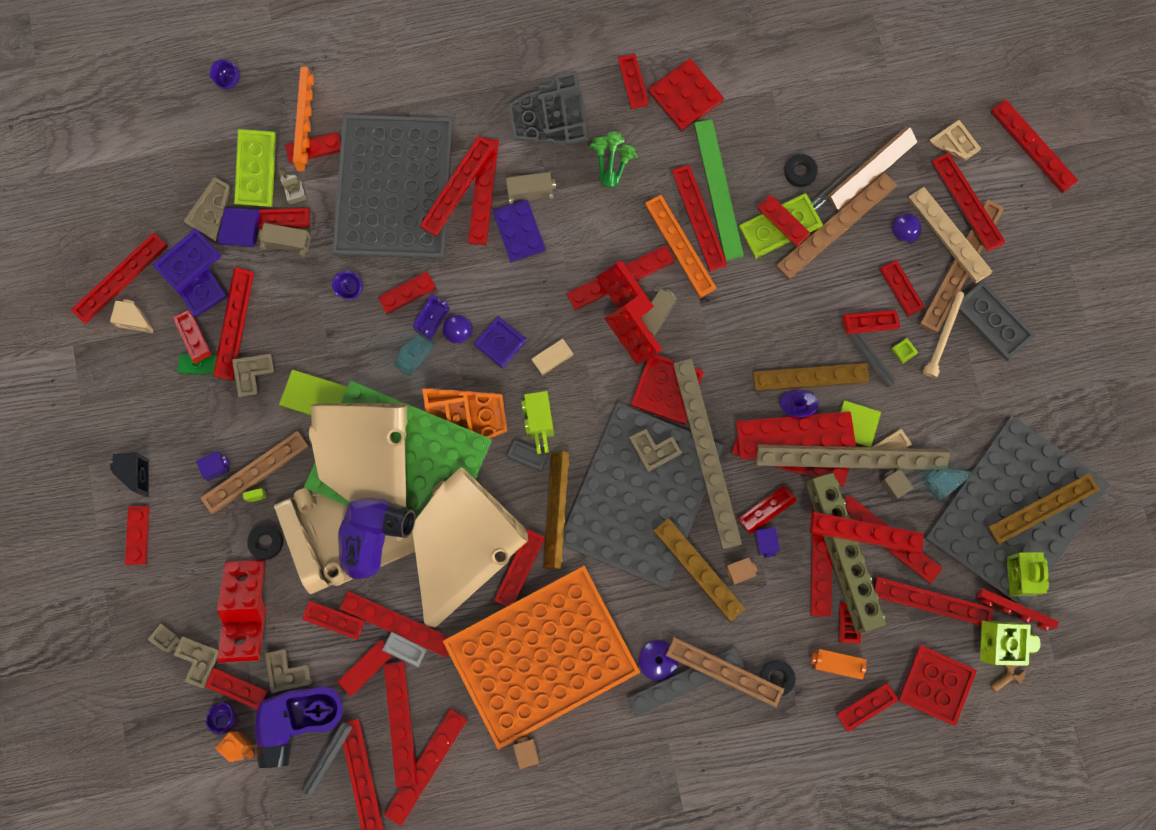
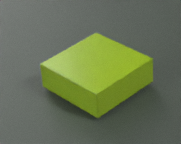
[891,338,918,364]
[243,488,268,503]

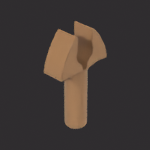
[991,665,1026,692]

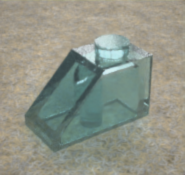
[394,334,435,376]
[923,468,973,501]

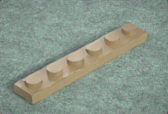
[908,187,992,284]

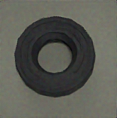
[784,154,818,187]
[247,525,283,560]
[760,660,796,696]

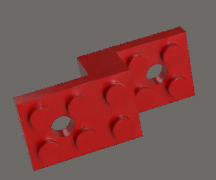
[596,260,663,365]
[217,560,266,663]

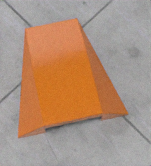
[422,388,508,438]

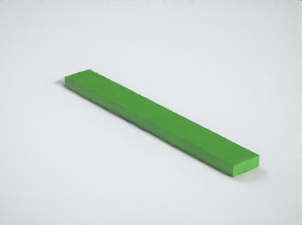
[694,119,744,261]

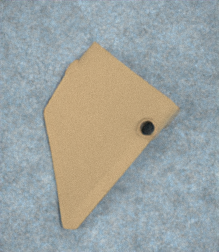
[309,403,408,541]
[412,467,528,627]
[274,488,415,594]

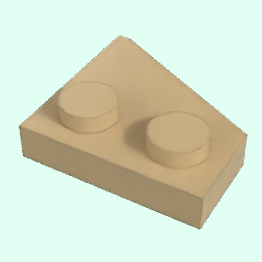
[929,120,981,161]

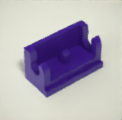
[412,294,450,340]

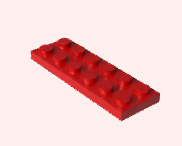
[735,412,856,460]

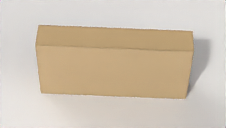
[531,339,573,376]
[873,429,912,448]

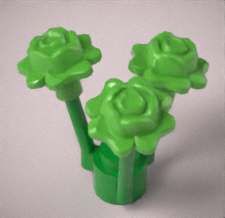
[589,131,638,188]

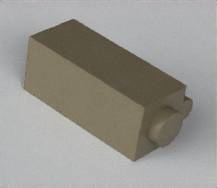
[506,172,556,204]
[258,223,311,257]
[641,288,677,337]

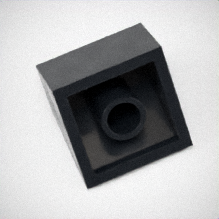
[110,452,149,497]

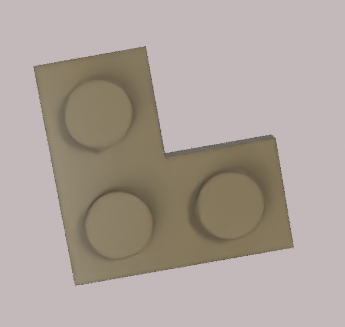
[232,354,274,398]
[629,429,682,472]
[174,636,218,688]
[265,649,312,693]

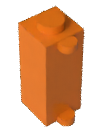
[810,649,867,680]
[215,731,256,762]

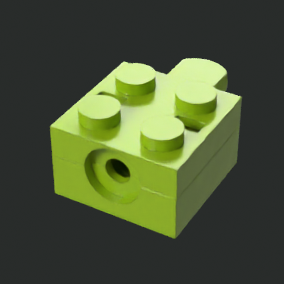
[521,391,554,454]
[1007,552,1049,597]
[980,621,1041,665]

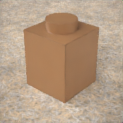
[725,557,758,586]
[513,736,540,769]

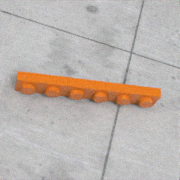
[293,67,314,171]
[645,195,716,298]

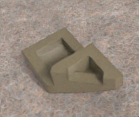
[278,170,307,205]
[147,623,181,652]

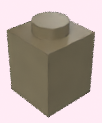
[880,469,914,501]

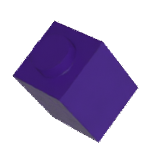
[196,451,230,481]
[754,527,780,558]

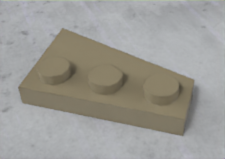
[183,177,232,242]

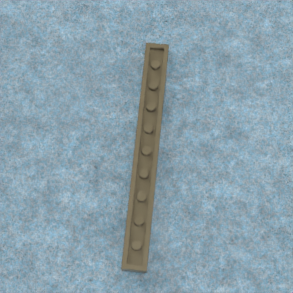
[673,359,742,550]
[756,445,950,470]

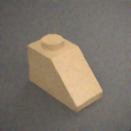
[110,299,154,333]

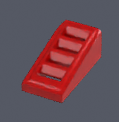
[838,603,861,645]

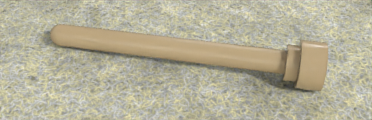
[922,291,964,378]

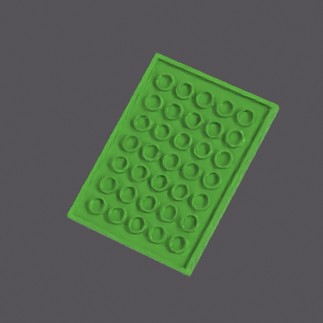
[304,381,492,534]

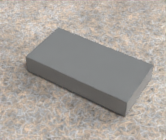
[382,632,427,668]

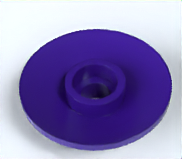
[780,390,819,417]
[639,640,678,681]

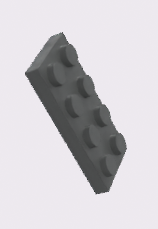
[958,281,1036,361]

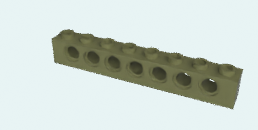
[805,473,886,634]

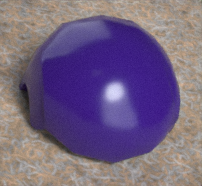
[209,59,239,90]
[892,214,921,243]
[332,271,363,300]
[443,315,473,343]
[205,702,237,735]

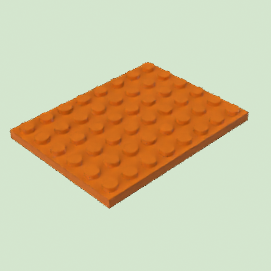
[443,566,640,750]

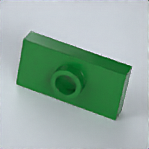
[178,354,217,375]

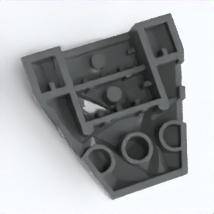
[508,71,589,144]

